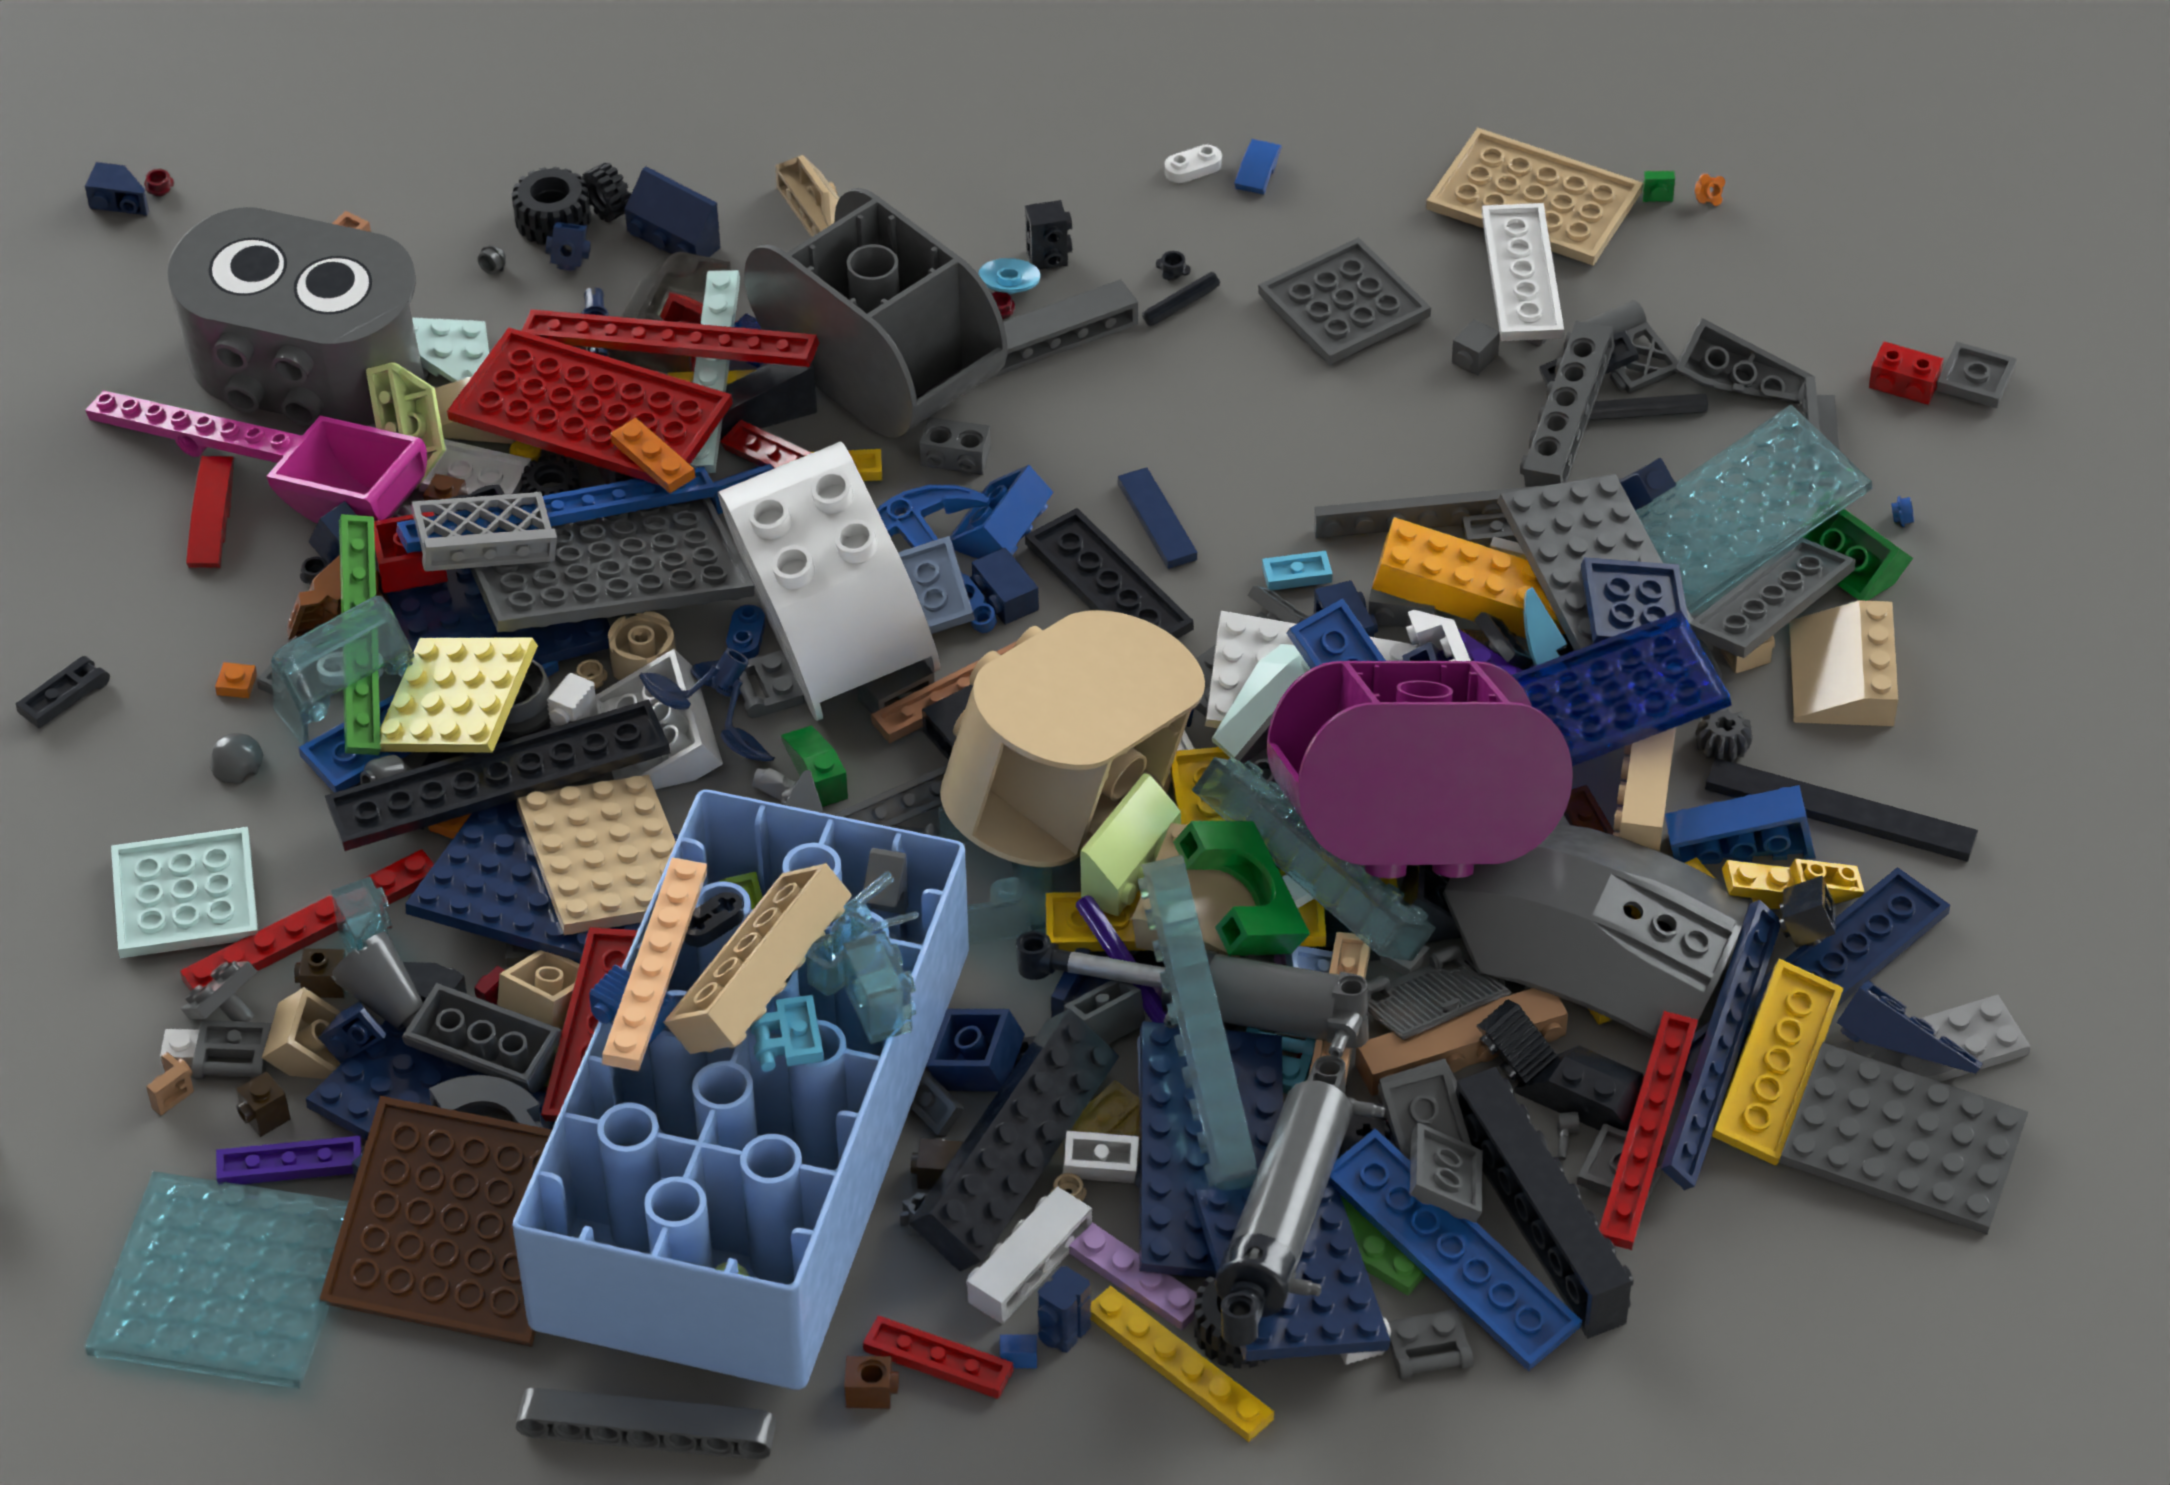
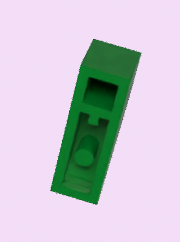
[781,725,848,807]

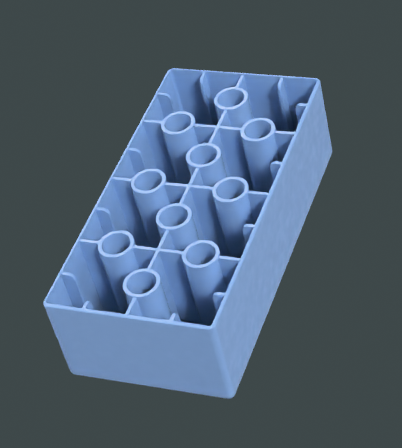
[512,790,969,1390]

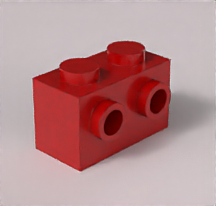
[1869,341,1944,405]

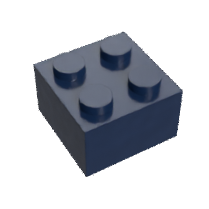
[926,1009,1025,1091]

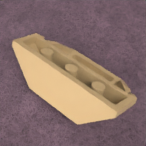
[775,155,840,237]

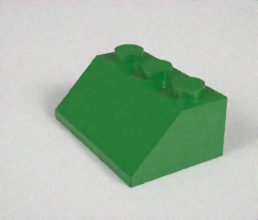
[1798,497,1913,601]

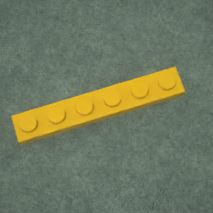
[1091,1285,1274,1442]

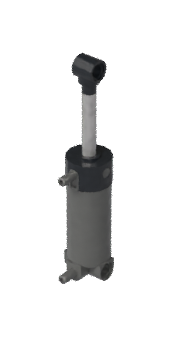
[1016,931,1369,1058]

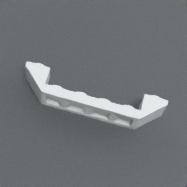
[1406,610,1471,661]

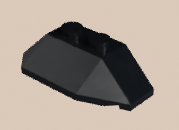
[1514,1045,1644,1132]

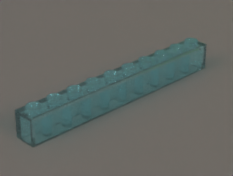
[1138,855,1258,1191]

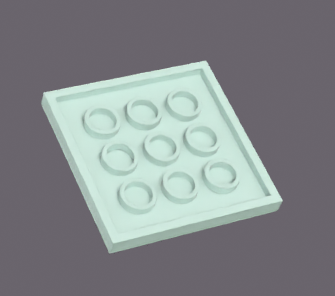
[111,827,258,958]

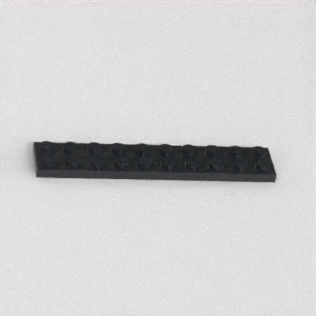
[325,699,671,851]

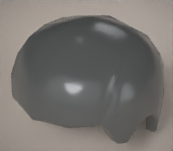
[210,733,264,784]

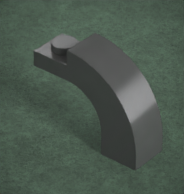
[429,1075,543,1128]

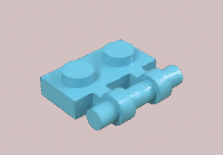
[750,995,824,1071]

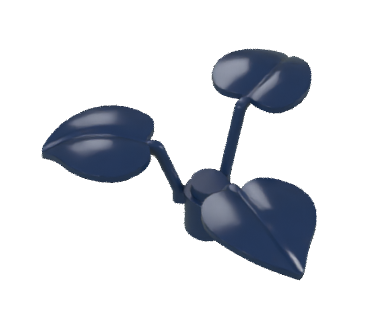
[639,648,775,761]

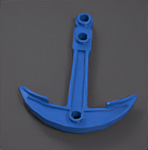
[877,485,997,633]

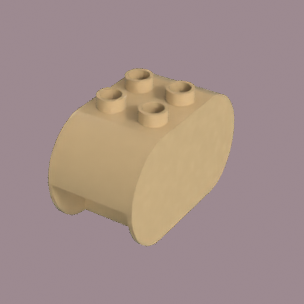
[940,610,1205,867]

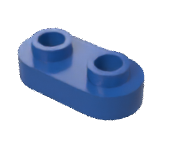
[726,605,765,659]

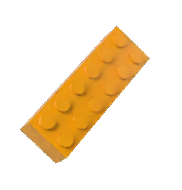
[1372,517,1565,638]

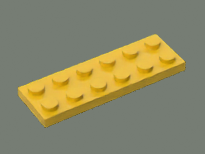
[1712,959,1844,1166]

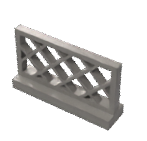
[411,492,557,571]

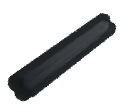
[1142,272,1220,326]

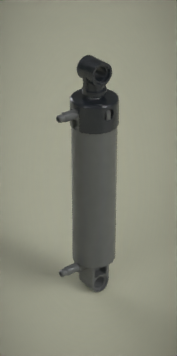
[1215,1055,1385,1346]

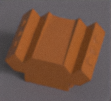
[287,555,383,643]

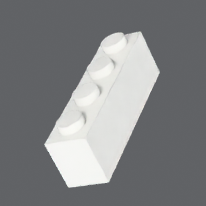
[966,1187,1092,1324]

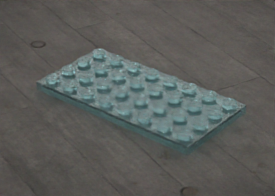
[1635,405,1873,613]

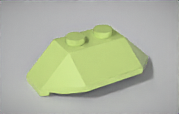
[366,362,446,488]

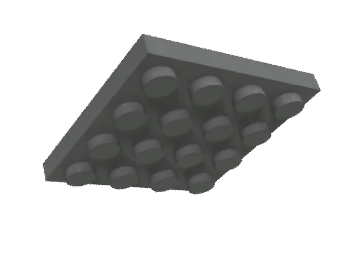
[1258,237,1431,365]

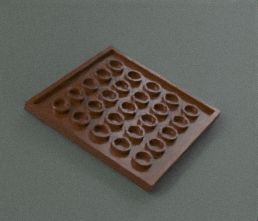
[319,1096,552,1347]

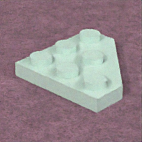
[412,318,489,382]

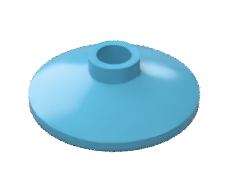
[979,258,1040,294]

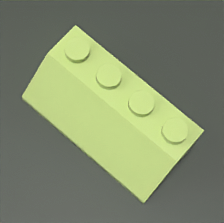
[1080,773,1181,916]

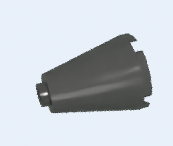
[332,932,423,1030]

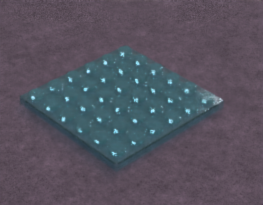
[85,1171,349,1389]

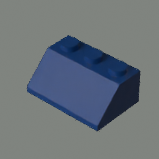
[950,465,1054,559]

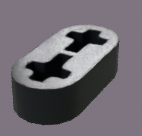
[684,892,744,947]

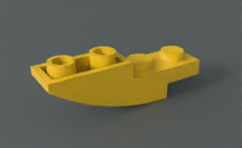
[1722,859,1864,909]

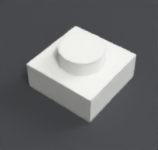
[160,1029,199,1066]

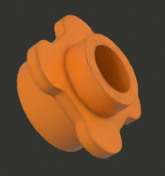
[1695,173,1725,206]

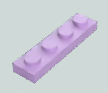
[1069,1223,1197,1330]

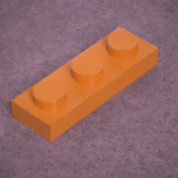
[610,418,696,493]

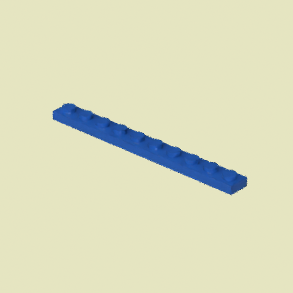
[396,467,715,553]

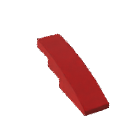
[186,456,234,568]

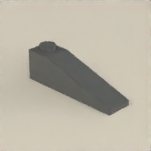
[1675,318,1813,403]

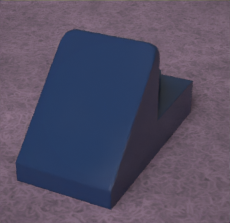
[1619,457,1677,510]

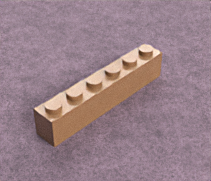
[1355,988,1568,1096]

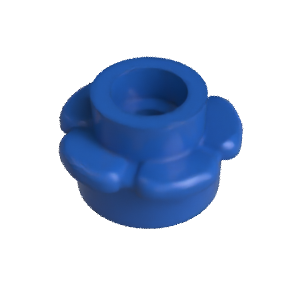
[1891,496,1914,527]

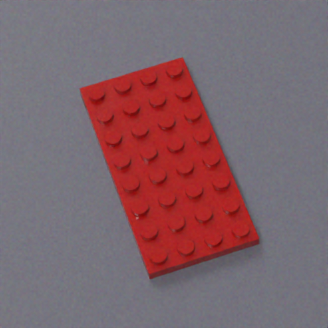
[447,327,733,485]

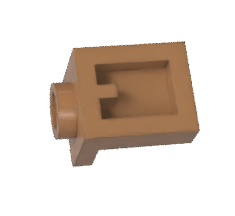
[146,1052,194,1116]

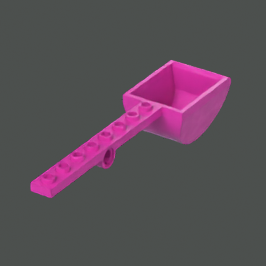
[85,390,427,524]

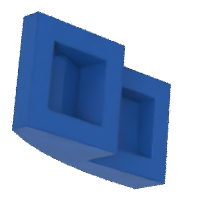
[1234,139,1282,195]

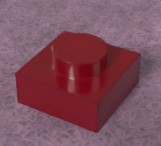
[474,965,505,1005]

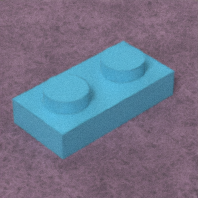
[1262,551,1332,590]

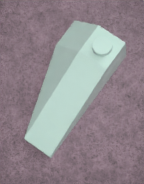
[1212,644,1310,760]

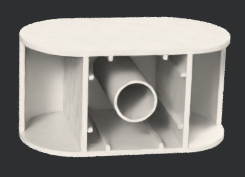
[718,442,941,721]

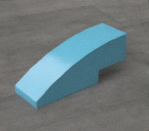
[1524,587,1573,692]

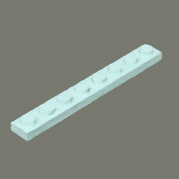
[690,270,740,473]

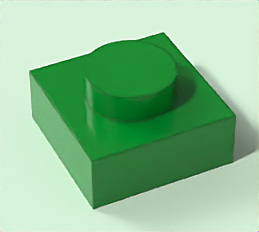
[1642,171,1675,202]

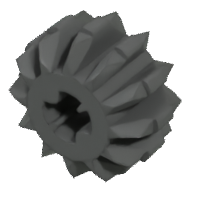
[1695,707,1753,762]

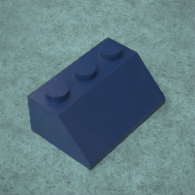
[625,166,721,268]

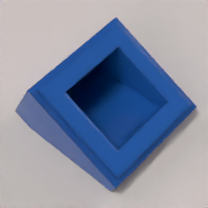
[1000,1334,1037,1368]

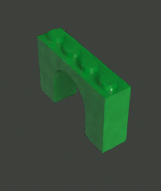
[1173,821,1310,956]

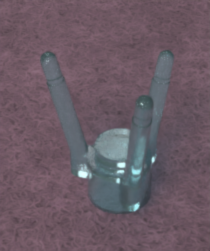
[835,871,919,938]

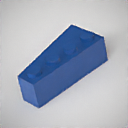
[1665,785,1816,864]

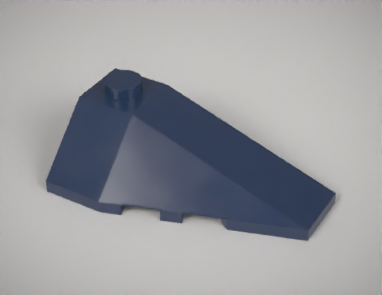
[1836,980,1983,1074]

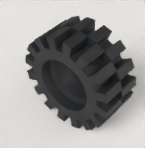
[581,162,631,222]
[521,455,580,496]

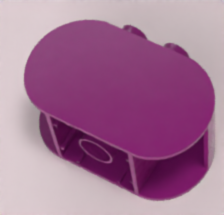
[1267,661,1573,878]

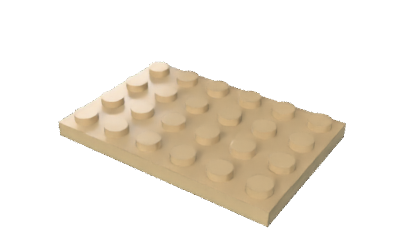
[1426,128,1643,266]
[516,775,676,935]

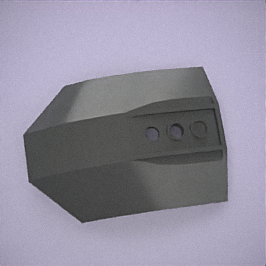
[1442,824,1751,1041]

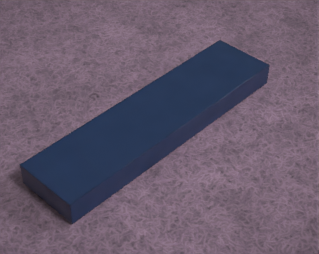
[1118,467,1198,569]

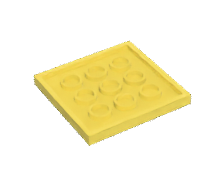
[380,638,538,753]

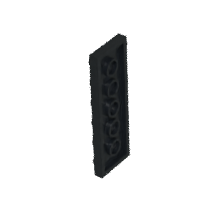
[1025,508,1194,639]

